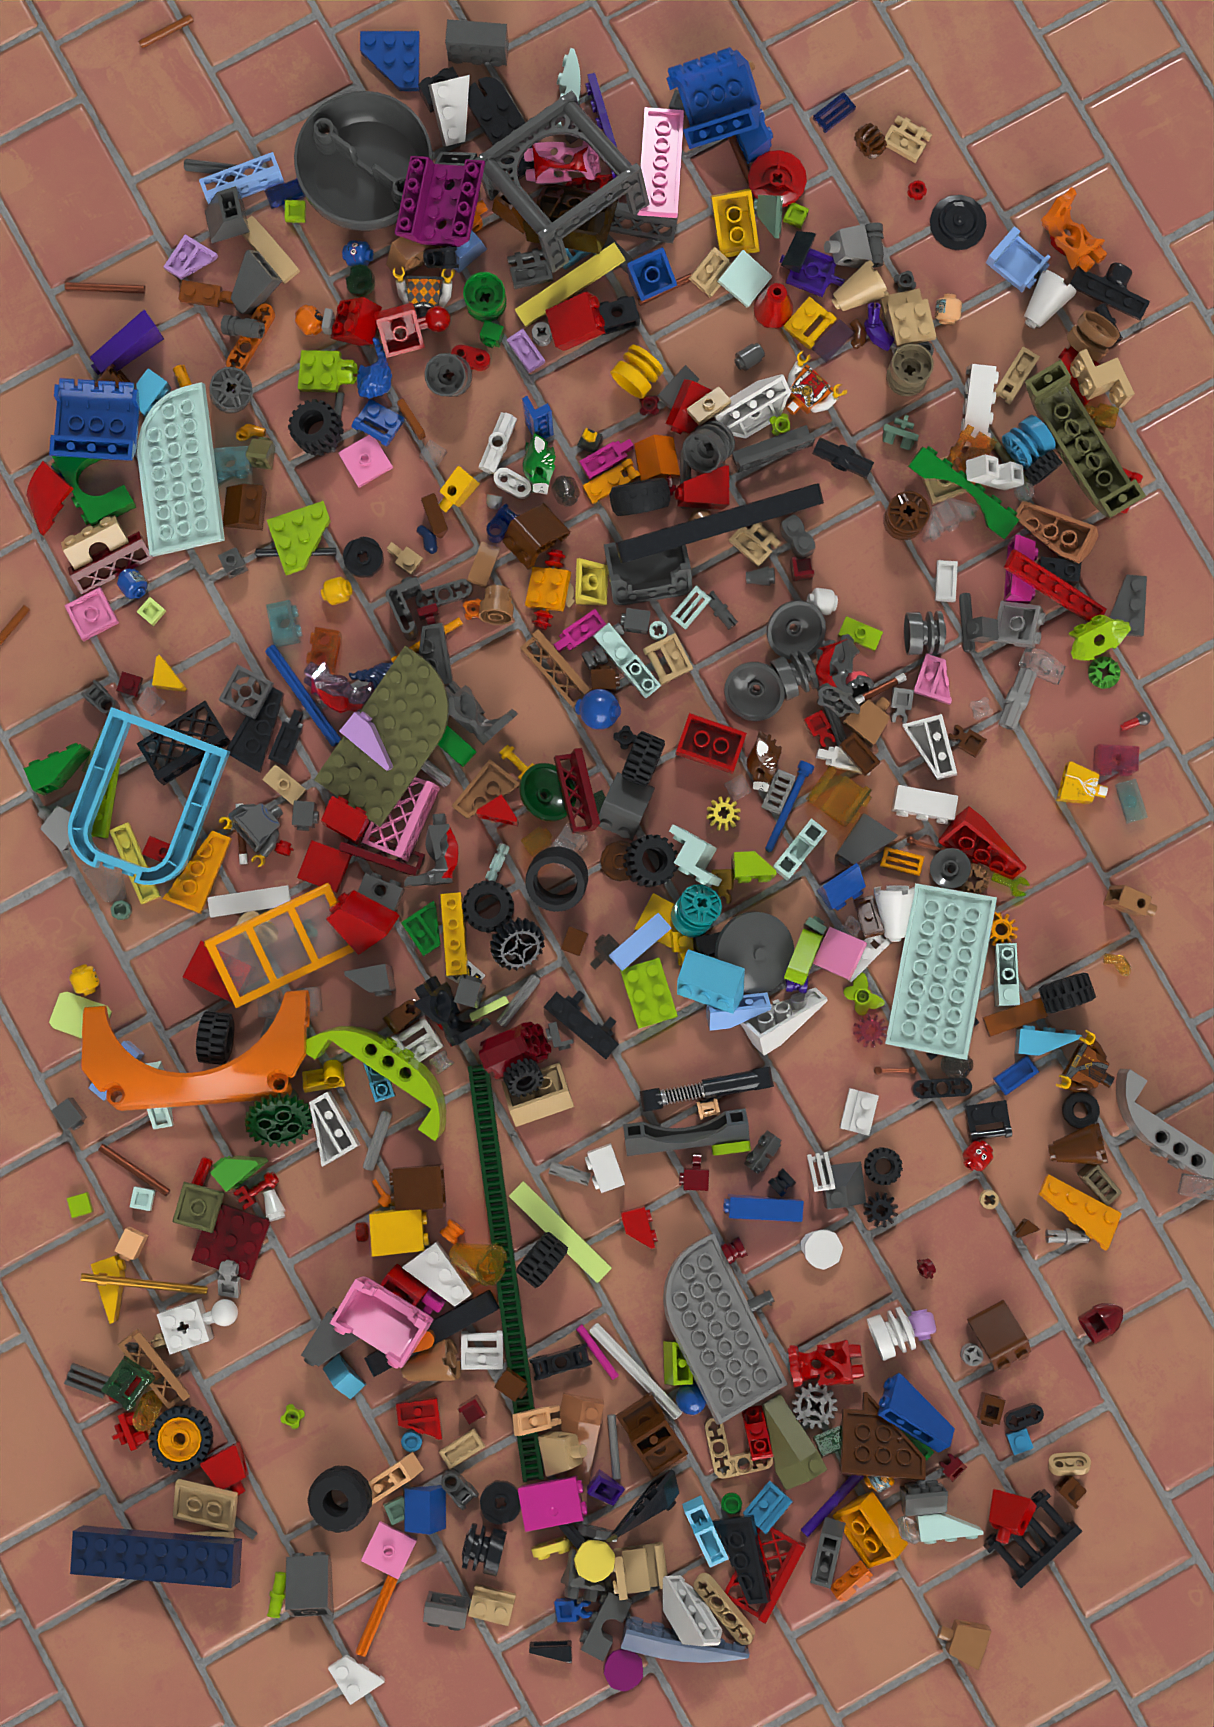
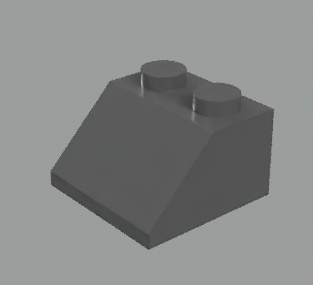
[423,1591,470,1631]

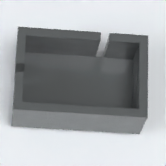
[445,19,509,67]

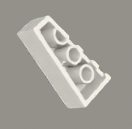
[959,364,999,449]

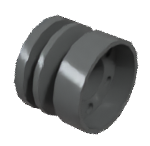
[424,353,472,397]
[209,367,252,413]
[682,420,735,473]
[904,611,946,655]
[770,648,819,701]

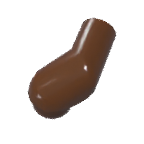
[850,319,867,349]

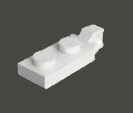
[816,746,871,776]

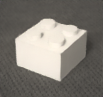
[585,1143,625,1193]

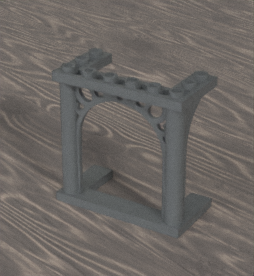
[474,90,650,273]

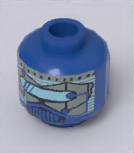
[117,569,148,599]

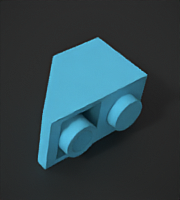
[136,368,171,418]

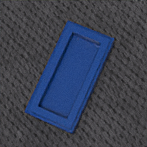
[993,1055,1039,1095]

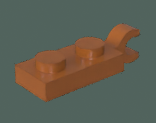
[178,280,234,308]

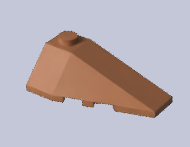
[1016,500,1099,563]
[559,1393,604,1484]

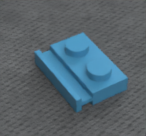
[743,1480,793,1534]

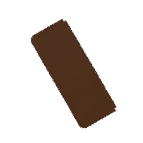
[421,493,448,538]

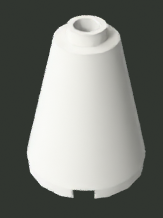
[1024,270,1076,329]
[874,885,915,942]

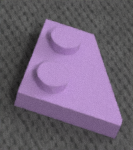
[164,234,218,280]

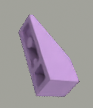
[339,711,393,771]

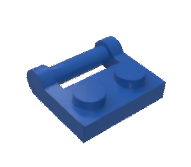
[352,399,404,447]

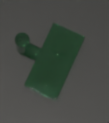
[813,1425,841,1467]

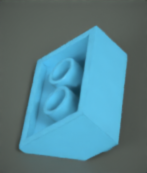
[677,949,745,1014]

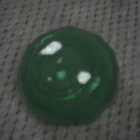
[346,264,375,298]

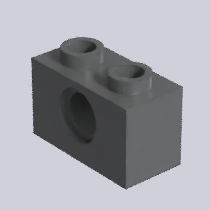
[358,872,405,912]

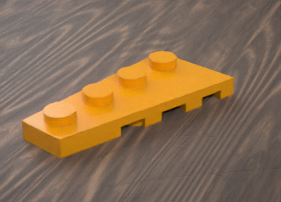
[1039,1174,1122,1251]

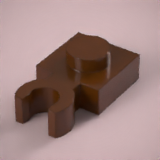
[948,725,987,758]

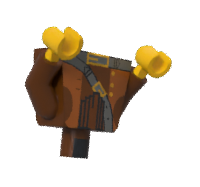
[1056,1030,1115,1092]

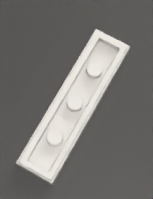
[207,885,291,918]

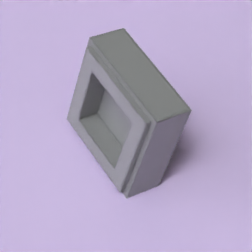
[321,308,335,335]

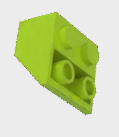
[732,851,777,883]

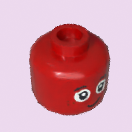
[962,1140,993,1171]

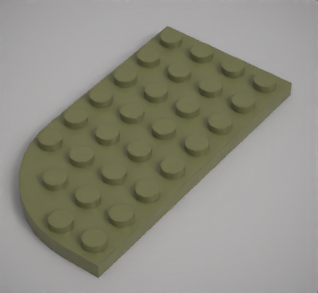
[314,646,449,827]

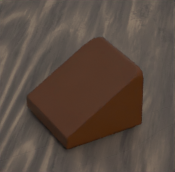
[1012,1218,1040,1238]

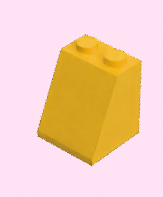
[369,1209,429,1257]

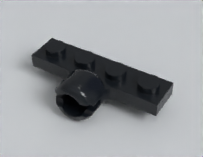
[1070,262,1150,321]

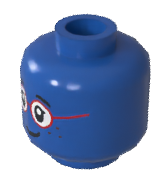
[342,240,374,268]

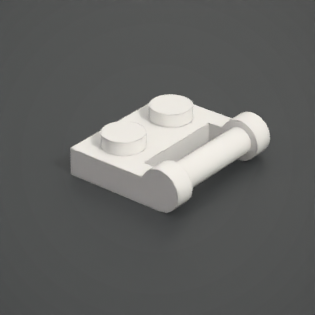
[391,1015,445,1062]
[461,1330,503,1370]

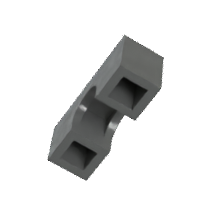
[579,1587,632,1661]

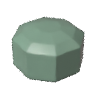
[110,900,132,920]

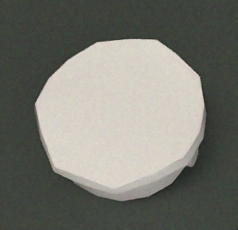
[801,1230,843,1270]

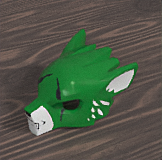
[522,433,556,495]

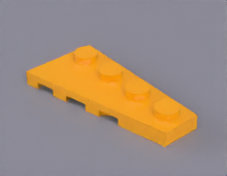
[162,831,232,914]

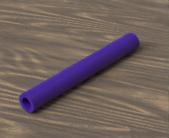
[801,1475,865,1537]

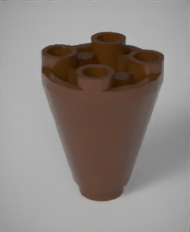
[1048,1123,1108,1165]

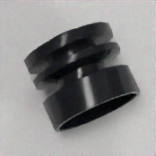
[462,1523,507,1576]

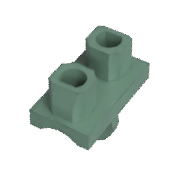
[882,414,919,450]

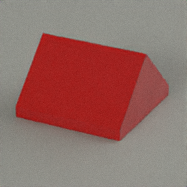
[476,794,519,827]

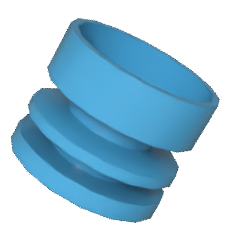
[1002,415,1056,470]

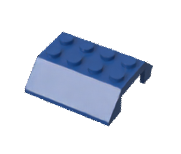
[666,47,761,149]
[49,378,140,461]

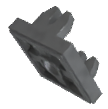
[219,664,274,719]

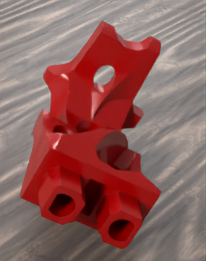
[788,1340,865,1387]

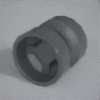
[581,644,608,671]

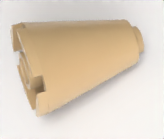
[832,260,889,312]

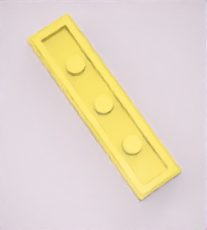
[110,822,161,905]

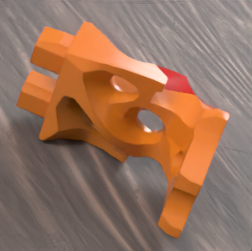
[1041,187,1107,272]

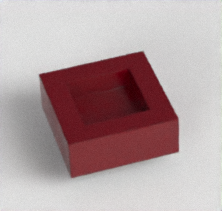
[116,671,143,697]

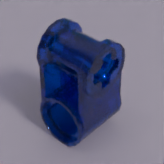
[486,504,520,543]

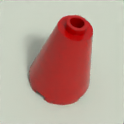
[754,283,793,329]

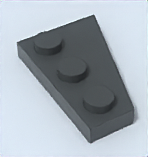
[1109,575,1147,637]

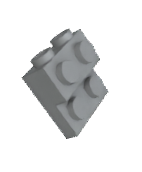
[994,601,1046,649]

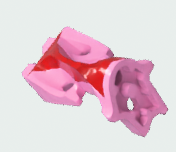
[524,141,601,185]

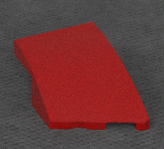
[26,461,74,536]

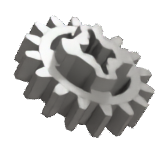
[792,1381,838,1429]

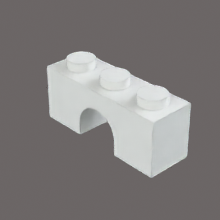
[966,454,1024,490]

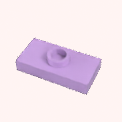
[507,329,545,373]

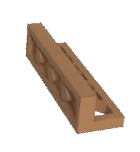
[520,629,591,708]
[117,1328,190,1410]

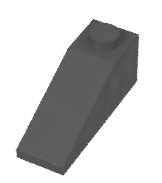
[810,1517,846,1589]

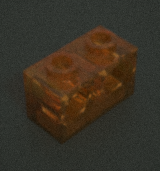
[306,627,342,674]

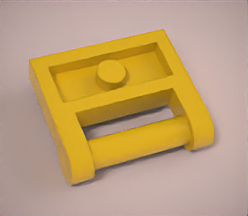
[783,296,836,349]

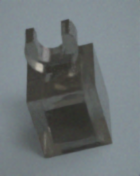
[590,934,620,970]

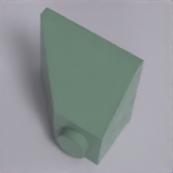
[754,195,783,238]

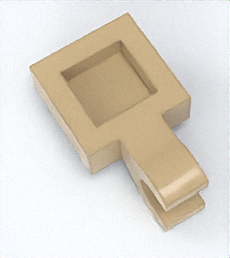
[387,542,423,576]

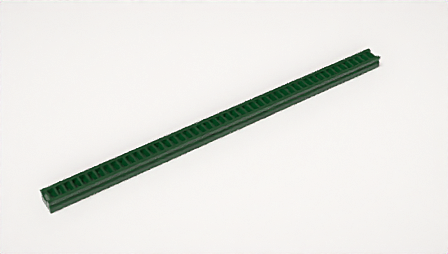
[468,1064,544,1482]

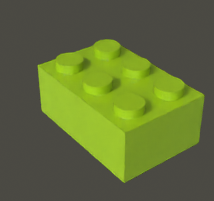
[620,958,678,1029]

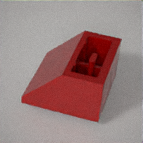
[330,297,382,346]
[321,796,370,845]

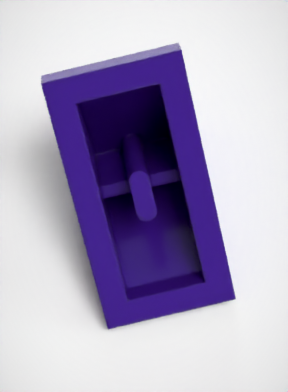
[587,1469,625,1506]

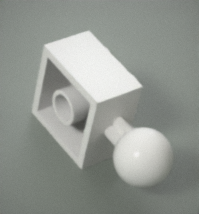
[157,1298,238,1355]

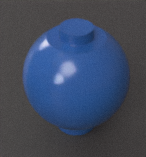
[575,689,621,730]

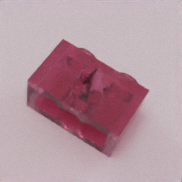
[1093,744,1139,776]

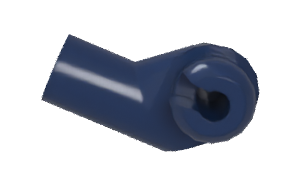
[416,525,438,554]

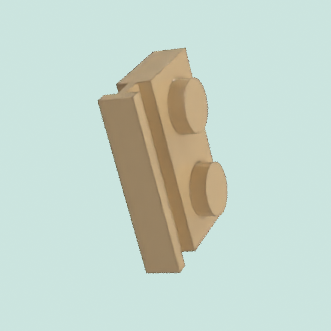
[688,247,731,298]
[468,1584,516,1626]

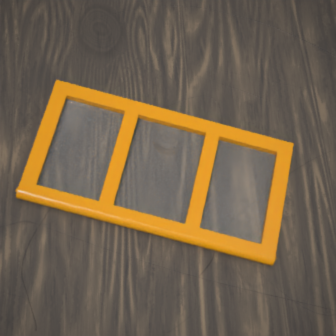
[204,883,354,1008]

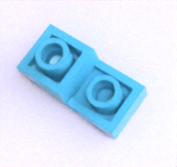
[363,1063,395,1103]

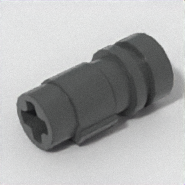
[865,223,884,268]
[221,315,265,339]

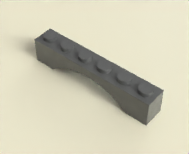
[623,1108,750,1156]

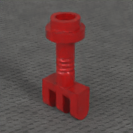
[233,1172,279,1210]

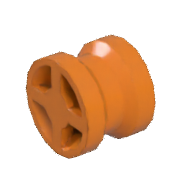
[439,1219,465,1244]

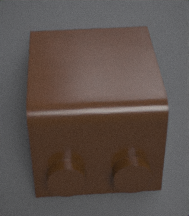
[502,503,571,569]
[967,1300,1031,1372]

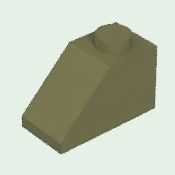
[246,437,276,470]

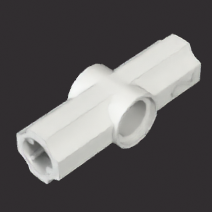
[479,412,517,474]

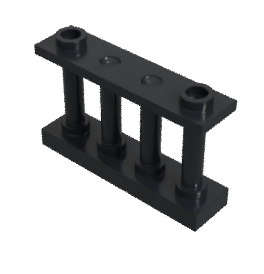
[983,1489,1083,1588]

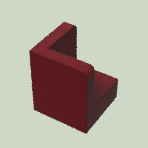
[790,557,814,582]
[458,1395,487,1425]

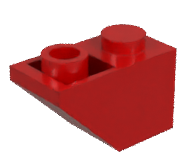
[621,1206,658,1249]

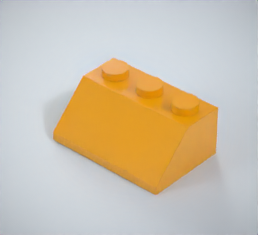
[832,1491,908,1568]

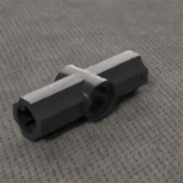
[812,437,874,479]

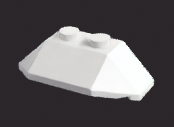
[714,374,791,439]
[663,1575,722,1646]

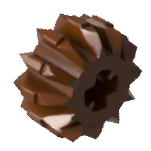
[854,123,887,159]

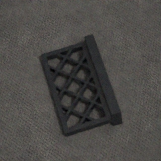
[136,701,231,786]

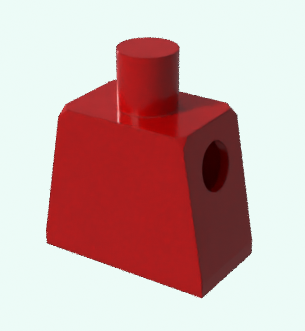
[200,1441,249,1496]
[989,1489,1037,1544]

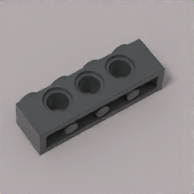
[454,975,486,1009]

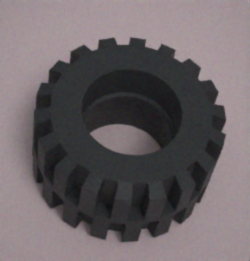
[288,399,344,456]
[622,731,665,787]
[623,834,678,887]
[462,881,514,933]
[1038,973,1096,1013]
[196,1011,234,1065]
[516,1232,568,1288]

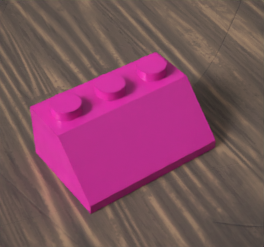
[1003,535,1038,604]

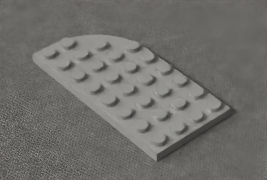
[663,1233,787,1424]

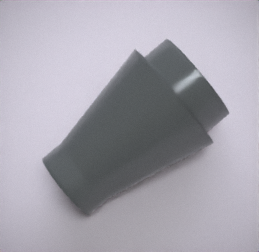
[746,566,775,586]

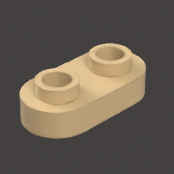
[1048,1452,1091,1476]

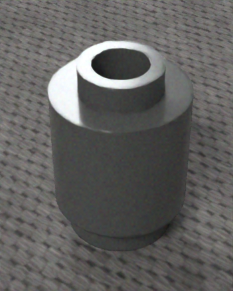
[734,343,765,371]

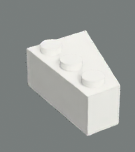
[428,75,470,147]
[902,714,957,780]

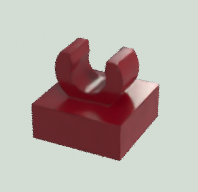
[417,603,440,625]
[939,1453,967,1482]

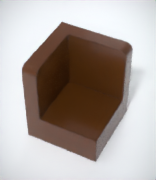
[561,926,589,956]
[1054,1475,1087,1510]

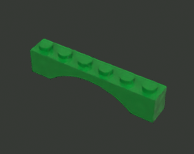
[907,446,1020,539]

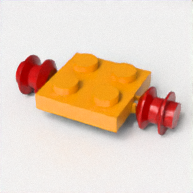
[525,549,572,630]

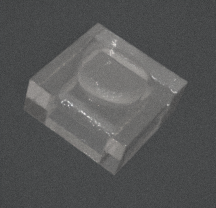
[419,440,447,468]
[724,774,752,801]
[897,1516,921,1544]

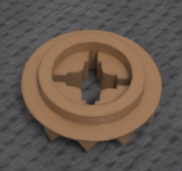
[959,863,990,894]

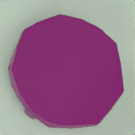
[603,1649,643,1692]

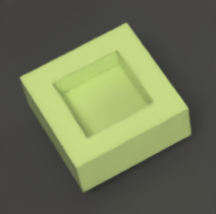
[137,597,166,626]

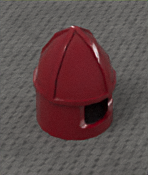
[1078,1303,1123,1344]

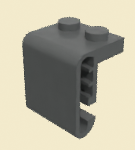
[386,577,422,641]
[599,772,655,841]

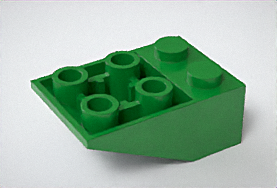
[23,743,91,796]

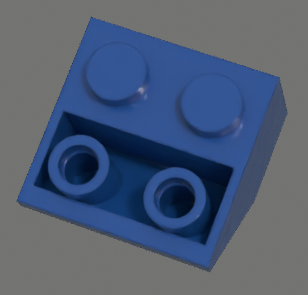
[735,109,773,164]

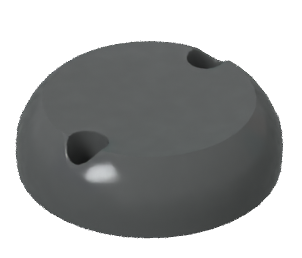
[294,91,433,231]

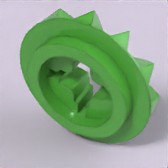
[1088,656,1121,689]

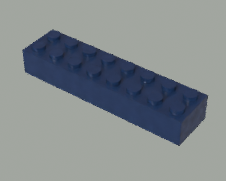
[70,1525,242,1588]

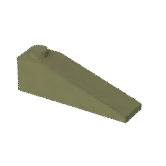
[762,1394,828,1490]

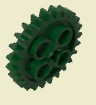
[245,1093,313,1147]

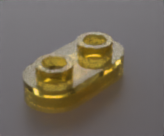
[133,1390,163,1431]

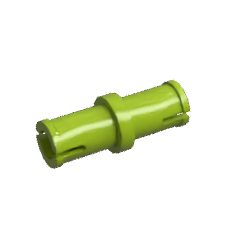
[267,1572,286,1618]

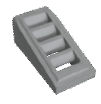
[761,769,796,815]

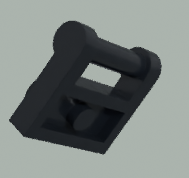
[965,1100,1012,1143]

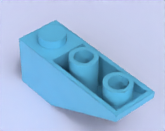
[1015,1025,1082,1056]

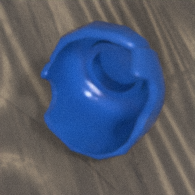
[676,1380,706,1415]

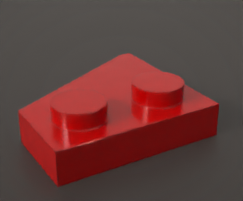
[396,1398,443,1440]

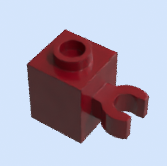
[679,1154,709,1191]

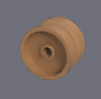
[1067,310,1120,361]

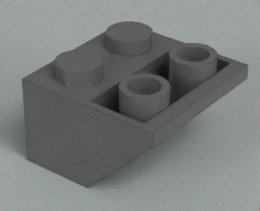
[205,186,250,244]
[900,1480,948,1517]

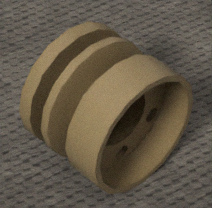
[886,344,934,397]

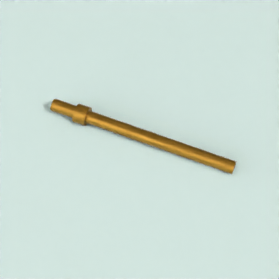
[80,1273,208,1295]

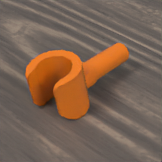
[372,1179,391,1207]

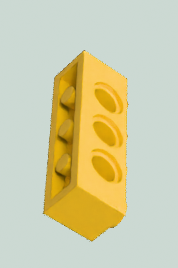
[440,892,469,977]

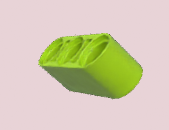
[784,929,823,986]

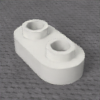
[494,468,531,499]

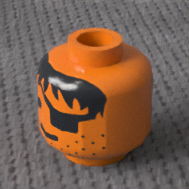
[295,305,323,335]

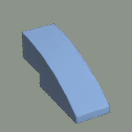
[609,913,671,971]

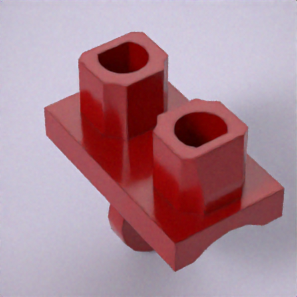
[111,1410,149,1451]

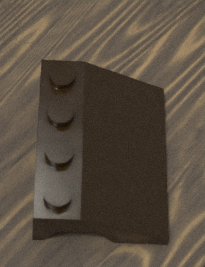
[523,184,619,254]

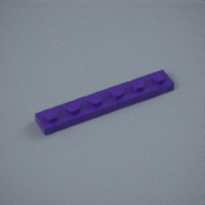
[585,73,617,180]

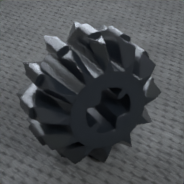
[863,1192,898,1227]

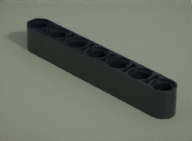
[364,1290,500,1377]

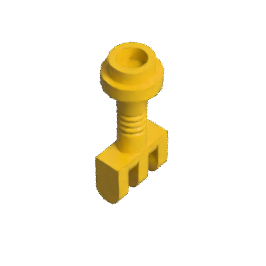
[499,744,534,780]

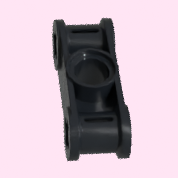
[529,1343,593,1380]

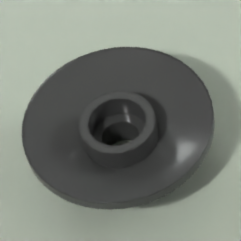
[930,848,971,889]

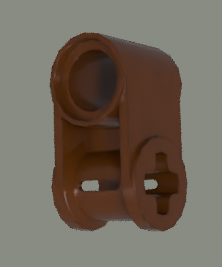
[382,999,421,1035]

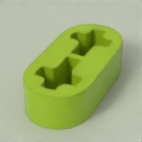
[711,1140,751,1156]

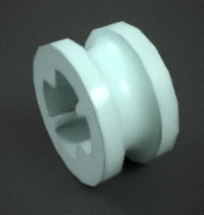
[649,621,667,641]

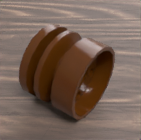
[883,491,930,541]

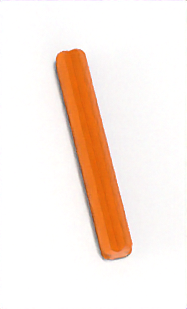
[356,1575,398,1657]

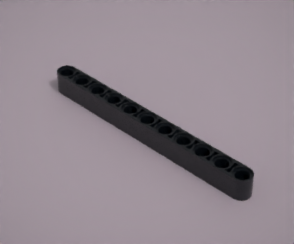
[615,483,824,563]

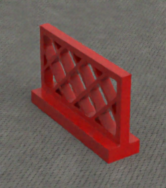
[724,1527,806,1624]

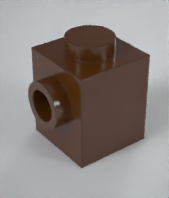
[591,666,620,692]

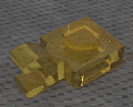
[1085,403,1119,429]

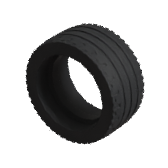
[526,846,588,912]

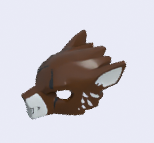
[746,731,782,792]

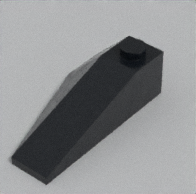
[606,1469,679,1543]

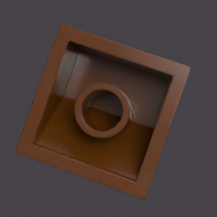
[223,483,267,531]

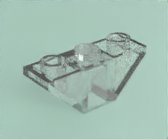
[922,498,980,542]

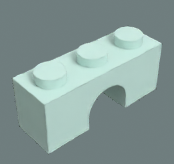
[773,818,827,881]

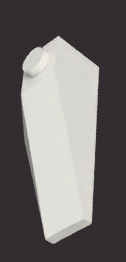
[741,988,828,1055]

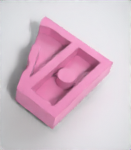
[914,653,952,705]

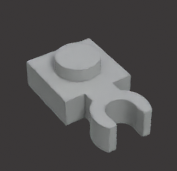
[890,687,914,724]

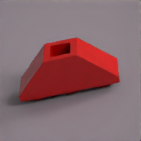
[742,1405,773,1461]

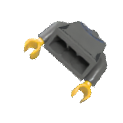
[219,803,283,867]

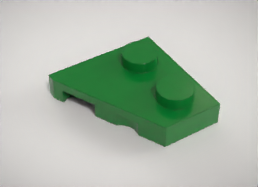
[401,901,441,956]

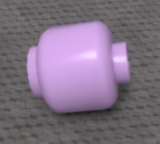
[908,1309,936,1341]

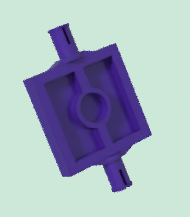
[779,249,845,298]

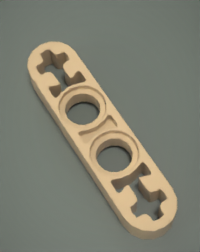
[694,1573,755,1645]

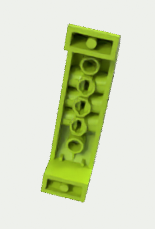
[306,1026,446,1141]

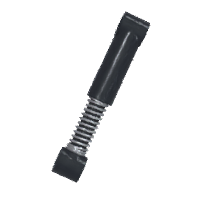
[639,1066,774,1112]

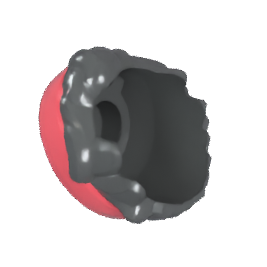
[840,671,874,704]

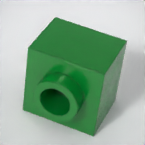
[480,320,505,348]

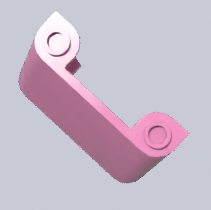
[330,1276,433,1369]

